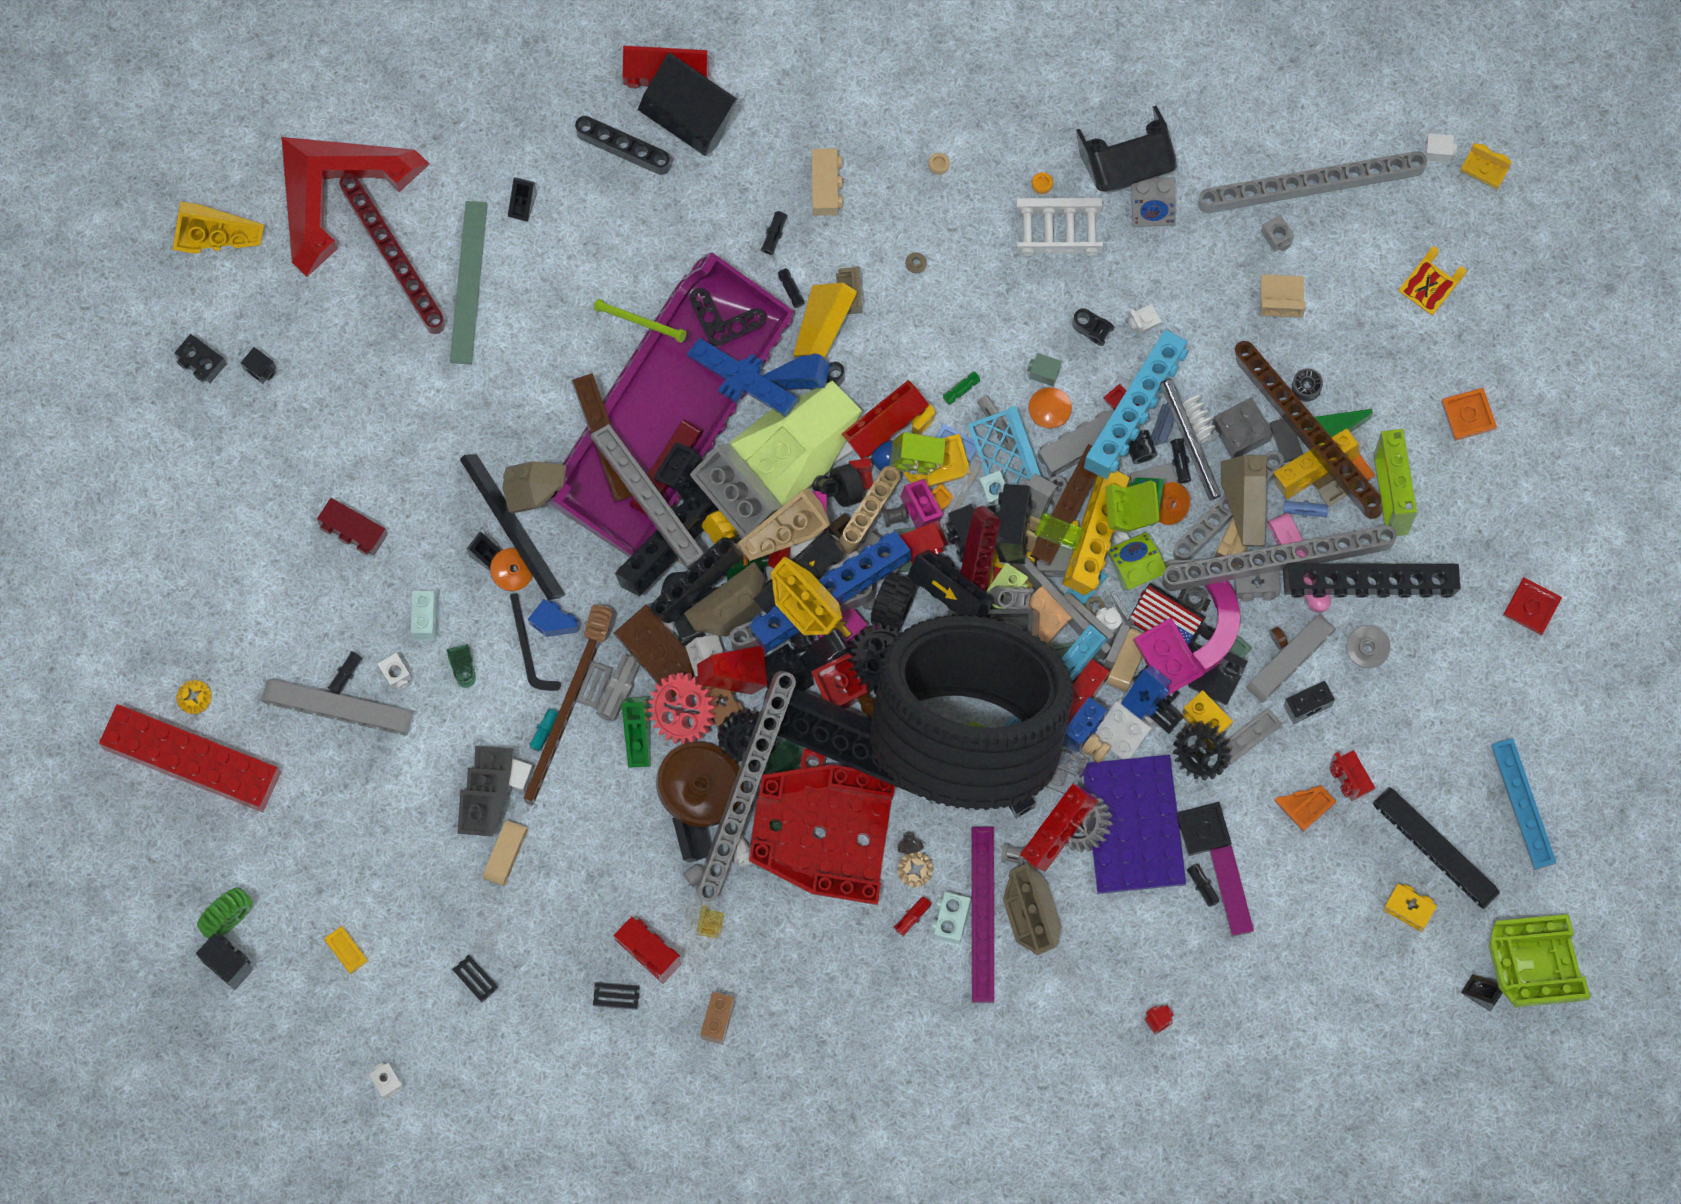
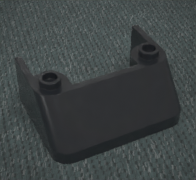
[1076,105,1177,192]

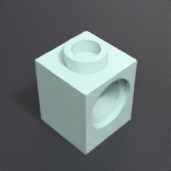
[980,470,1006,506]

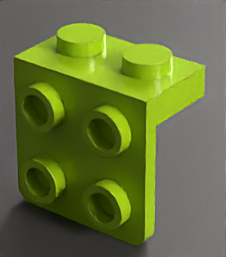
[1105,481,1159,533]

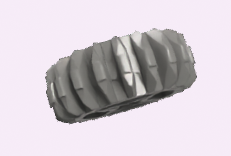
[1065,793,1113,852]

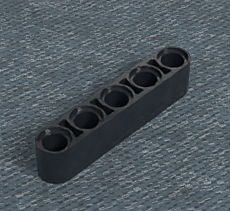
[575,116,671,175]
[651,537,742,623]

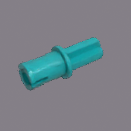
[530,708,558,752]

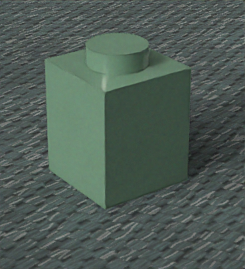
[1027,353,1062,387]

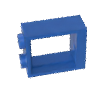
[1063,697,1107,756]

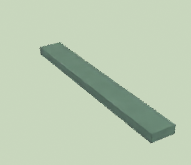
[450,201,487,365]

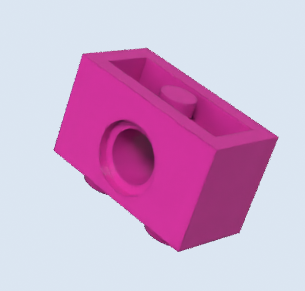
[900,479,943,529]

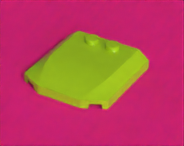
[1488,914,1591,1008]

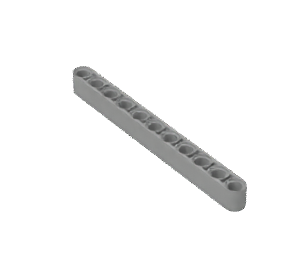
[1198,151,1427,213]
[1162,525,1397,591]
[696,671,796,902]

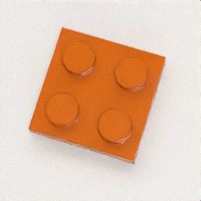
[1441,388,1497,441]

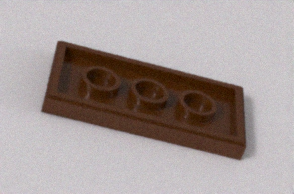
[613,604,695,698]

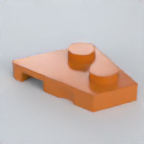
[1274,786,1337,832]

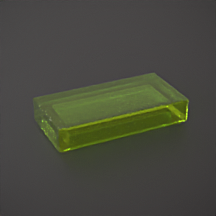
[1034,513,1083,551]

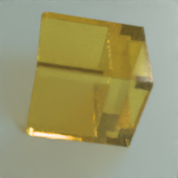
[696,905,724,939]

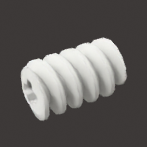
[1182,395,1219,444]

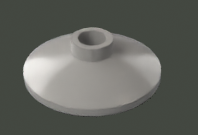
[1346,625,1391,668]

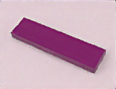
[1210,845,1254,937]

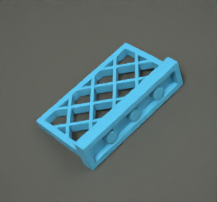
[968,406,1042,495]

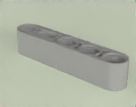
[1246,614,1336,703]

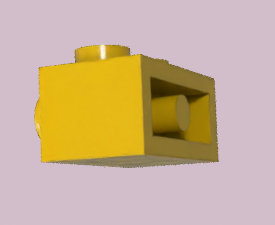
[1182,690,1233,744]

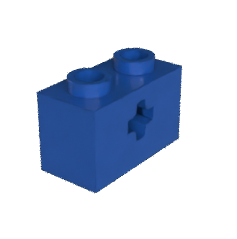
[1121,666,1172,719]

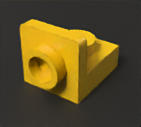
[911,403,936,435]

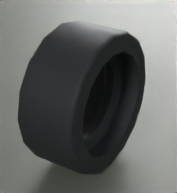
[829,464,864,507]

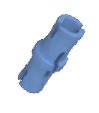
[1283,500,1328,518]

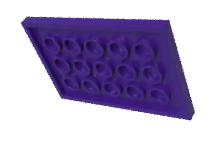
[1082,755,1186,894]

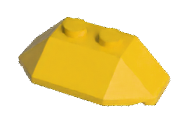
[770,557,842,635]

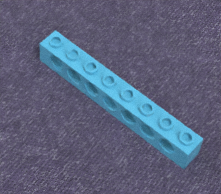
[1084,330,1189,479]

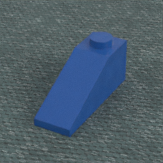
[762,354,830,390]

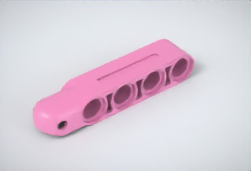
[1267,512,1331,613]

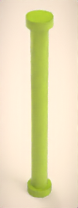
[594,299,686,343]

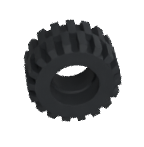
[870,572,916,632]

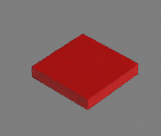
[1503,577,1563,636]

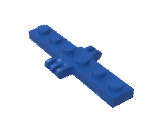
[687,338,799,417]

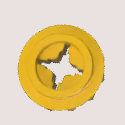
[176,679,212,714]

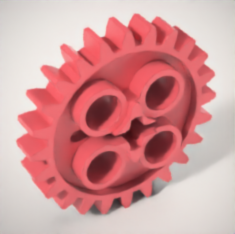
[648,672,717,744]

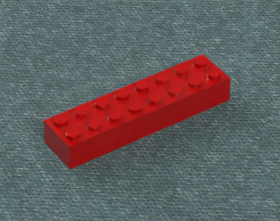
[98,704,281,813]

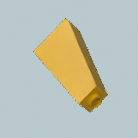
[793,283,857,359]

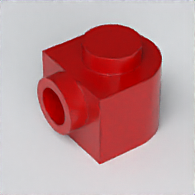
[1144,1004,1174,1035]

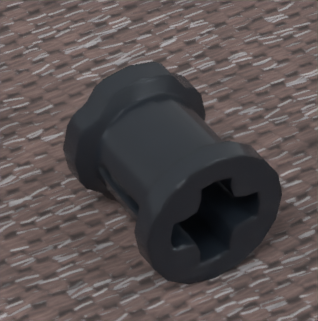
[812,475,839,497]

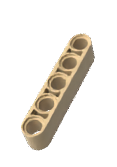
[838,466,900,554]

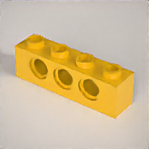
[1273,428,1360,500]

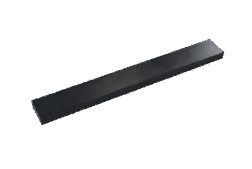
[460,454,565,600]

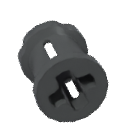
[882,504,908,528]

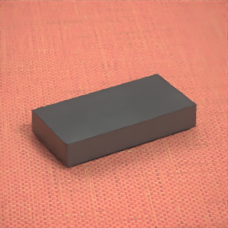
[1269,419,1303,464]

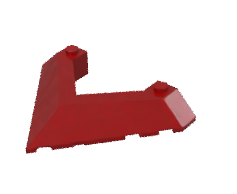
[281,137,430,277]

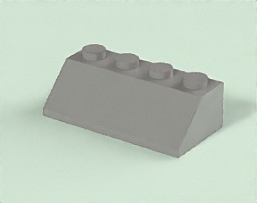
[689,443,782,538]

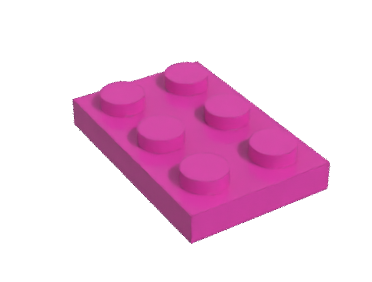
[1133,618,1204,696]

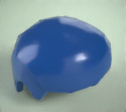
[872,440,892,471]

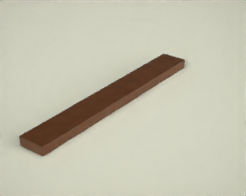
[524,638,598,805]

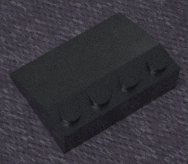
[638,53,737,156]

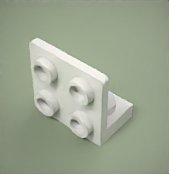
[1095,697,1158,759]

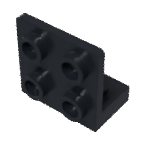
[653,442,703,502]
[764,644,814,691]
[1188,652,1248,705]

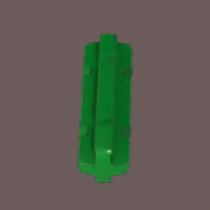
[943,371,980,405]

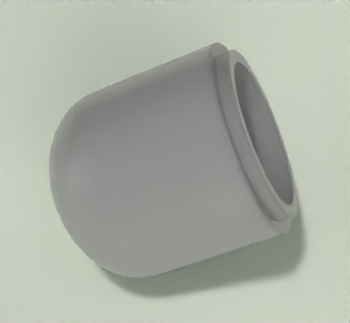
[683,864,703,887]

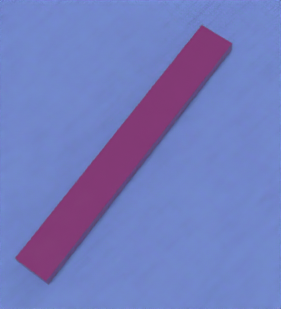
[971,827,994,1003]

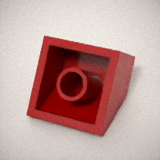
[811,654,869,709]

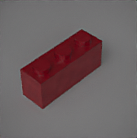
[317,497,388,556]

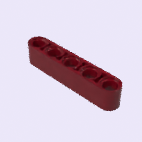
[629,419,703,517]
[960,506,1000,592]

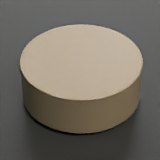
[928,153,950,175]

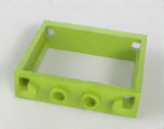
[1373,429,1417,537]

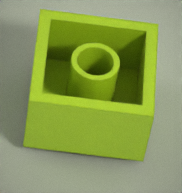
[890,432,945,475]

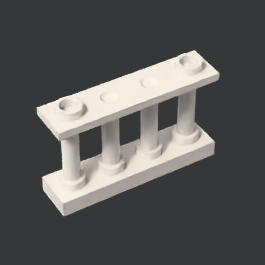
[1016,198,1103,256]

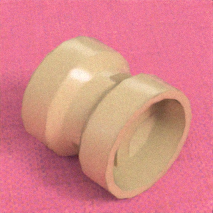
[1081,733,1112,764]

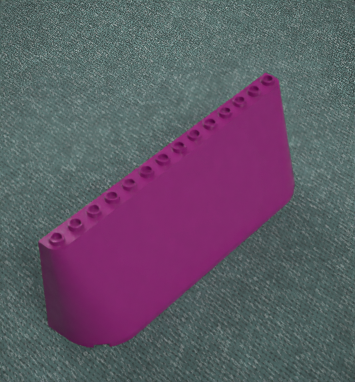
[545,252,794,557]

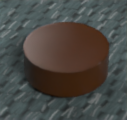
[1269,626,1288,649]

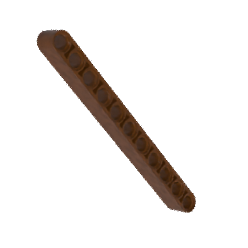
[1235,341,1382,519]

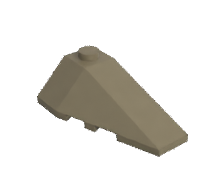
[1221,455,1266,547]

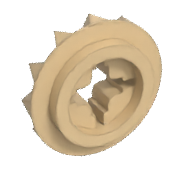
[897,852,933,887]

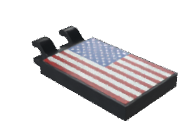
[1127,583,1215,654]

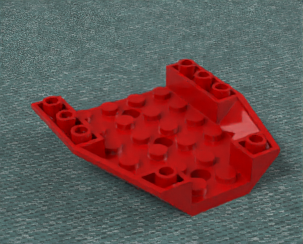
[749,764,895,905]

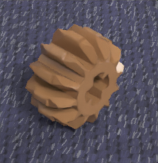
[584,604,613,642]

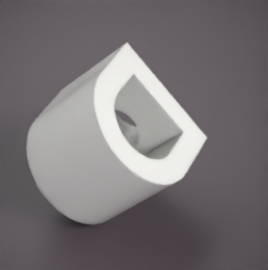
[1095,607,1122,637]

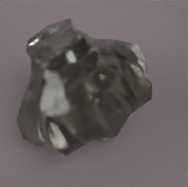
[897,832,924,854]

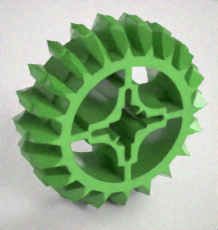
[197,887,253,939]

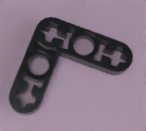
[690,288,766,347]

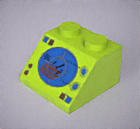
[1108,532,1166,590]

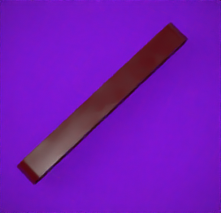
[339,173,445,334]

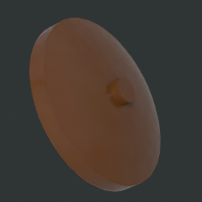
[656,742,744,827]

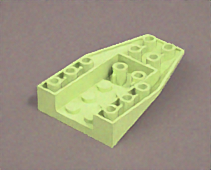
[729,381,862,506]

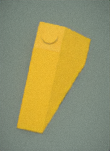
[172,201,264,254]

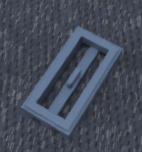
[1151,403,1174,446]

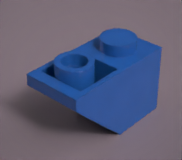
[528,599,580,637]

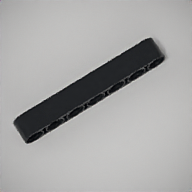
[1373,787,1500,909]

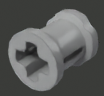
[1001,843,1025,866]

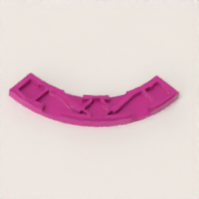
[1191,581,1240,673]

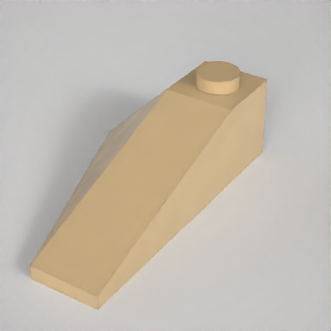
[737,488,830,561]

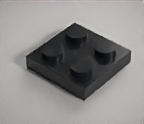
[1176,802,1232,857]

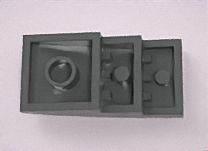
[457,746,513,837]

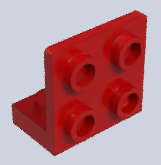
[1329,750,1375,802]

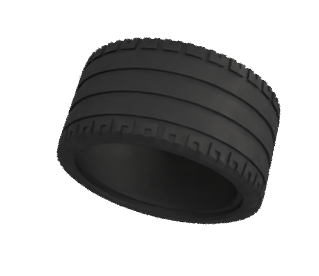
[870,615,1073,810]

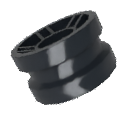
[1292,368,1323,402]

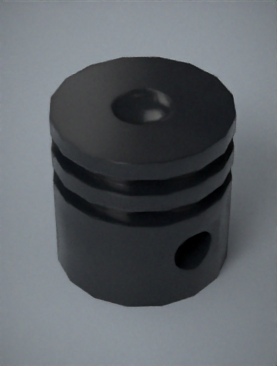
[1129,430,1157,464]

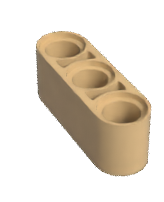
[1106,628,1143,693]
[483,820,528,886]

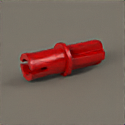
[893,897,932,937]

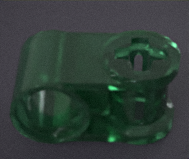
[446,643,476,688]
[762,742,801,775]

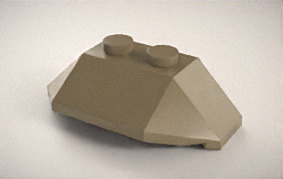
[502,461,566,513]
[684,562,765,637]
[1003,863,1061,955]

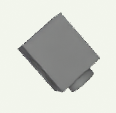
[1261,215,1294,252]

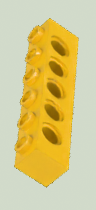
[1062,471,1130,595]

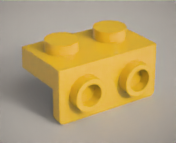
[1460,143,1512,190]

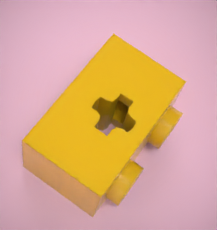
[1383,884,1437,933]

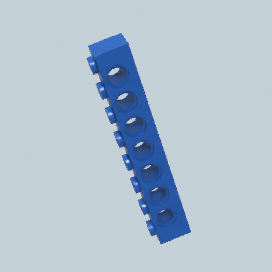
[750,531,911,653]

